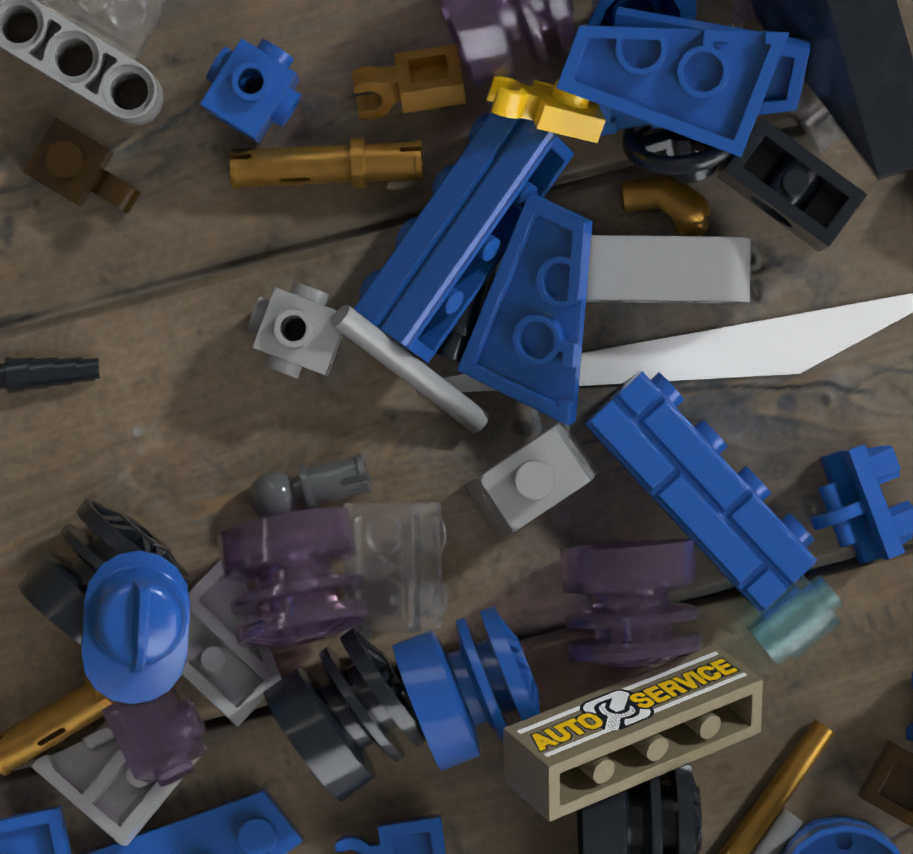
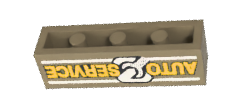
[503,644,763,822]

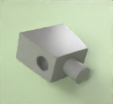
[464,422,599,537]

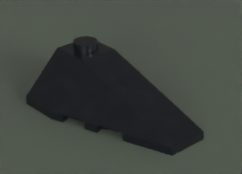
[750,0,913,180]

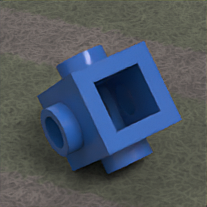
[200,38,302,145]

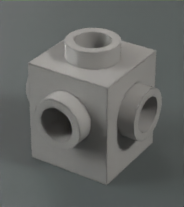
[247,281,344,379]

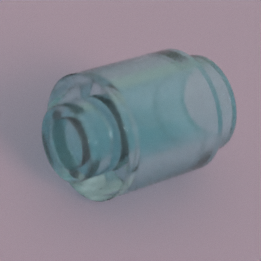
[746,575,844,666]

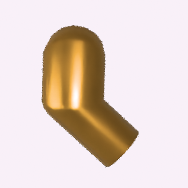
[620,176,711,236]

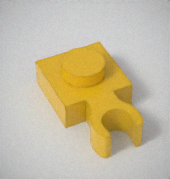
[486,75,606,143]

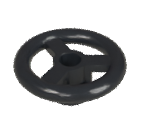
[622,125,734,183]

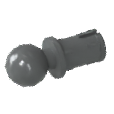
[250,453,372,521]

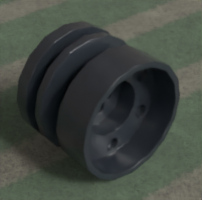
[18,498,193,645]
[263,627,426,802]
[577,762,702,854]

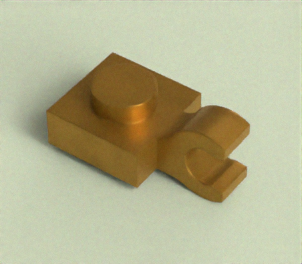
[352,44,466,120]

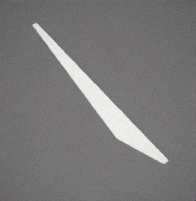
[421,293,913,395]

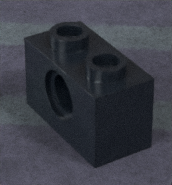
[717,118,868,252]

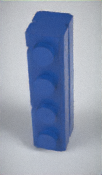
[354,112,575,363]
[583,371,817,612]

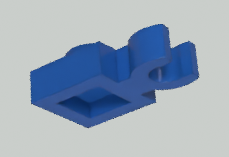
[335,814,447,854]

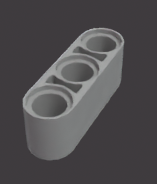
[0,0,164,126]
[586,235,751,304]

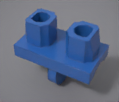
[810,444,913,564]

